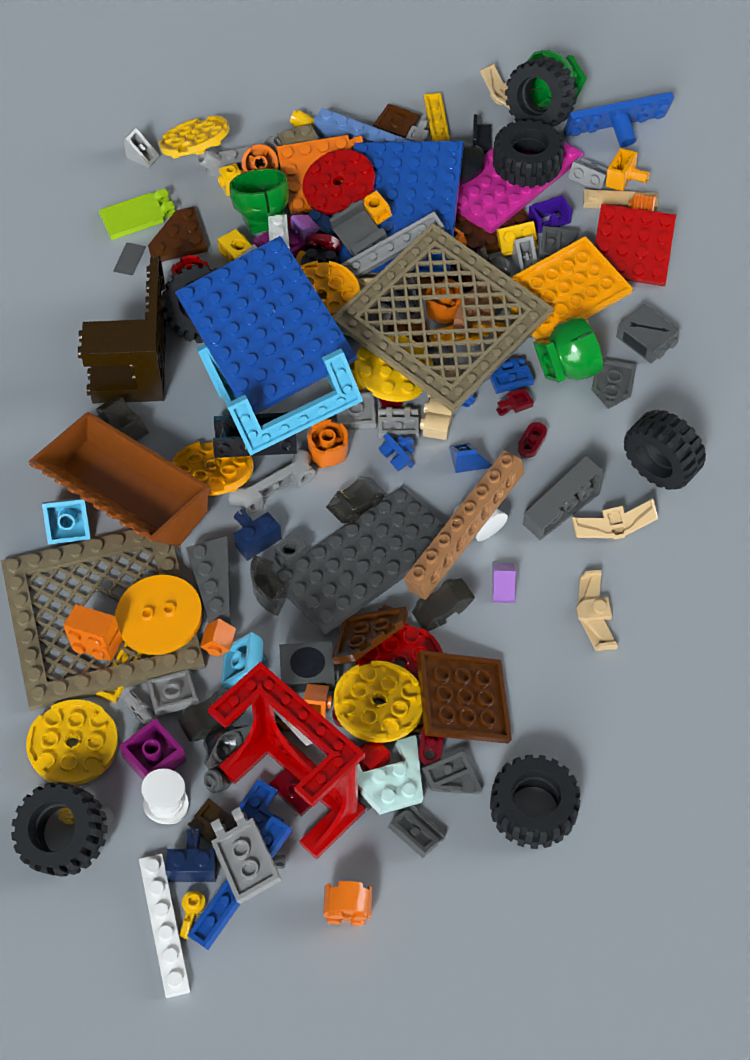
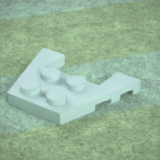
[357,735,423,815]

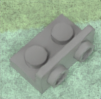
[568,157,608,190]

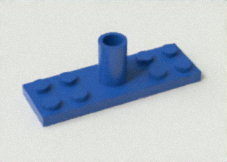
[563,92,674,147]

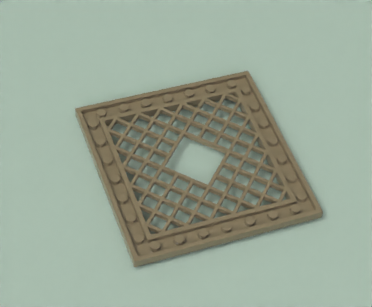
[332,223,554,413]
[1,530,205,711]

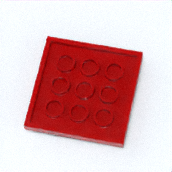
[594,204,676,287]

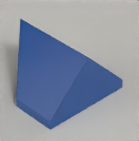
[449,443,492,473]

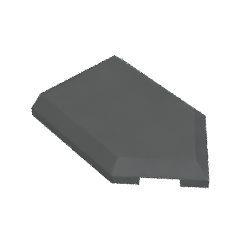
[592,358,636,409]

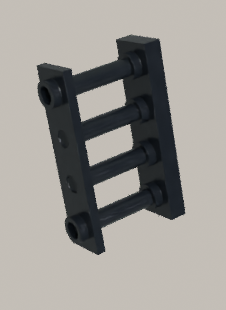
[213,412,297,458]

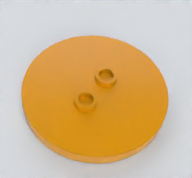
[115,575,203,655]

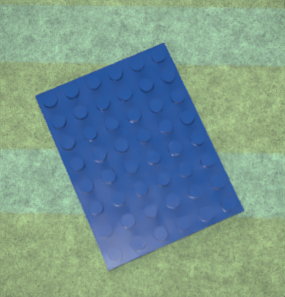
[338,141,464,273]
[175,236,358,415]

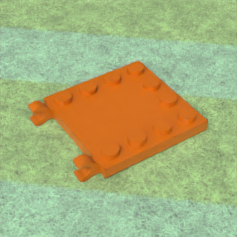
[276,135,363,218]

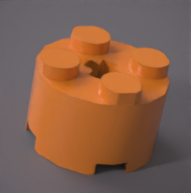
[242,143,278,173]
[425,279,465,325]
[307,419,349,468]
[323,881,372,926]

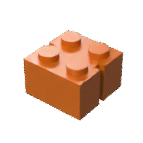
[63,604,123,661]

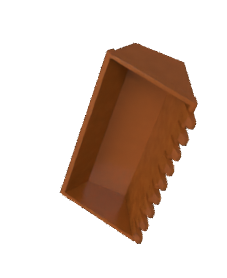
[29,412,211,546]

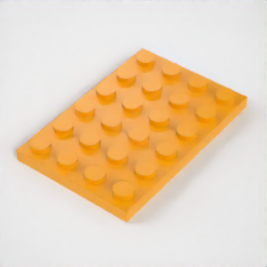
[493,236,633,340]

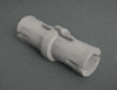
[123,691,161,726]

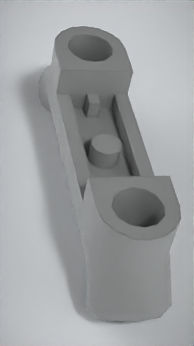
[198,136,282,177]
[228,450,315,515]

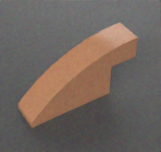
[453,286,498,335]

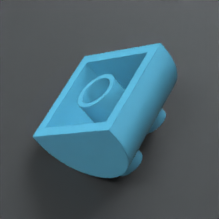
[42,498,91,544]
[221,632,266,689]

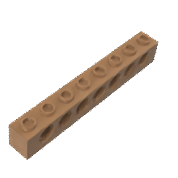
[404,450,525,600]

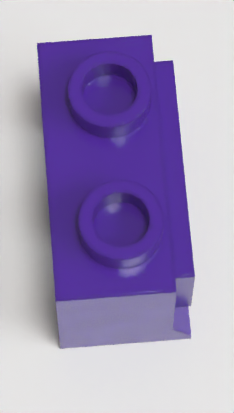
[528,195,573,234]

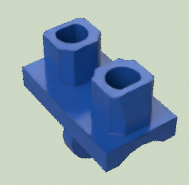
[378,433,415,471]

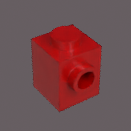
[359,742,390,772]

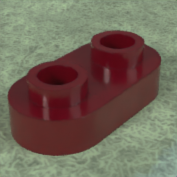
[517,422,547,458]
[418,725,444,766]

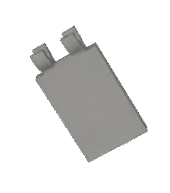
[211,807,282,904]

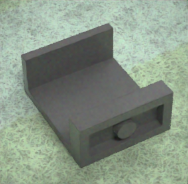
[329,200,387,257]

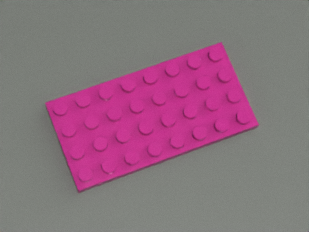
[456,141,583,234]

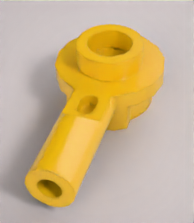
[179,891,206,939]

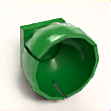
[527,50,587,109]
[230,168,289,234]
[533,315,603,383]

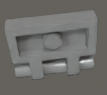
[378,407,419,438]

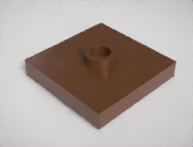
[373,104,420,139]

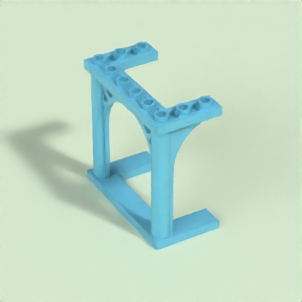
[196,344,363,456]

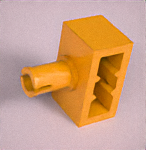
[606,148,650,191]

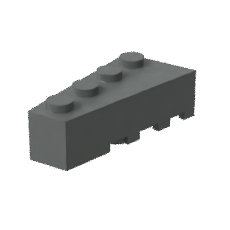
[523,456,604,540]
[186,536,231,625]

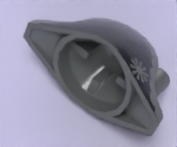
[203,724,251,770]

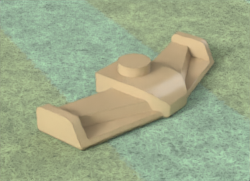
[480,63,510,109]
[571,499,659,540]
[576,570,618,651]

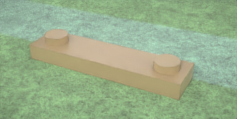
[583,189,658,212]

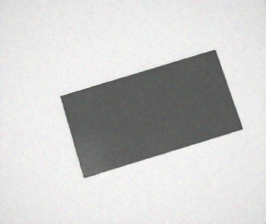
[113,242,146,276]

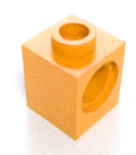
[362,190,392,226]

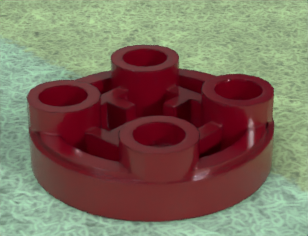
[305,234,342,257]

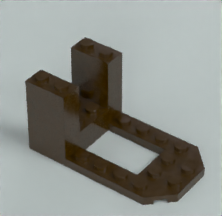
[78,256,166,404]

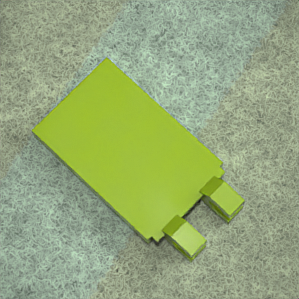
[98,188,175,240]

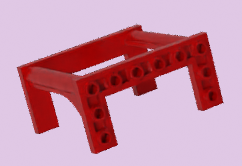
[208,662,366,860]

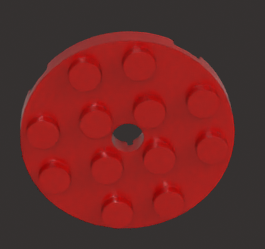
[302,150,376,216]
[356,623,443,702]

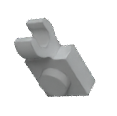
[406,118,429,142]

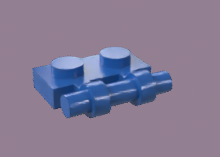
[490,357,534,394]

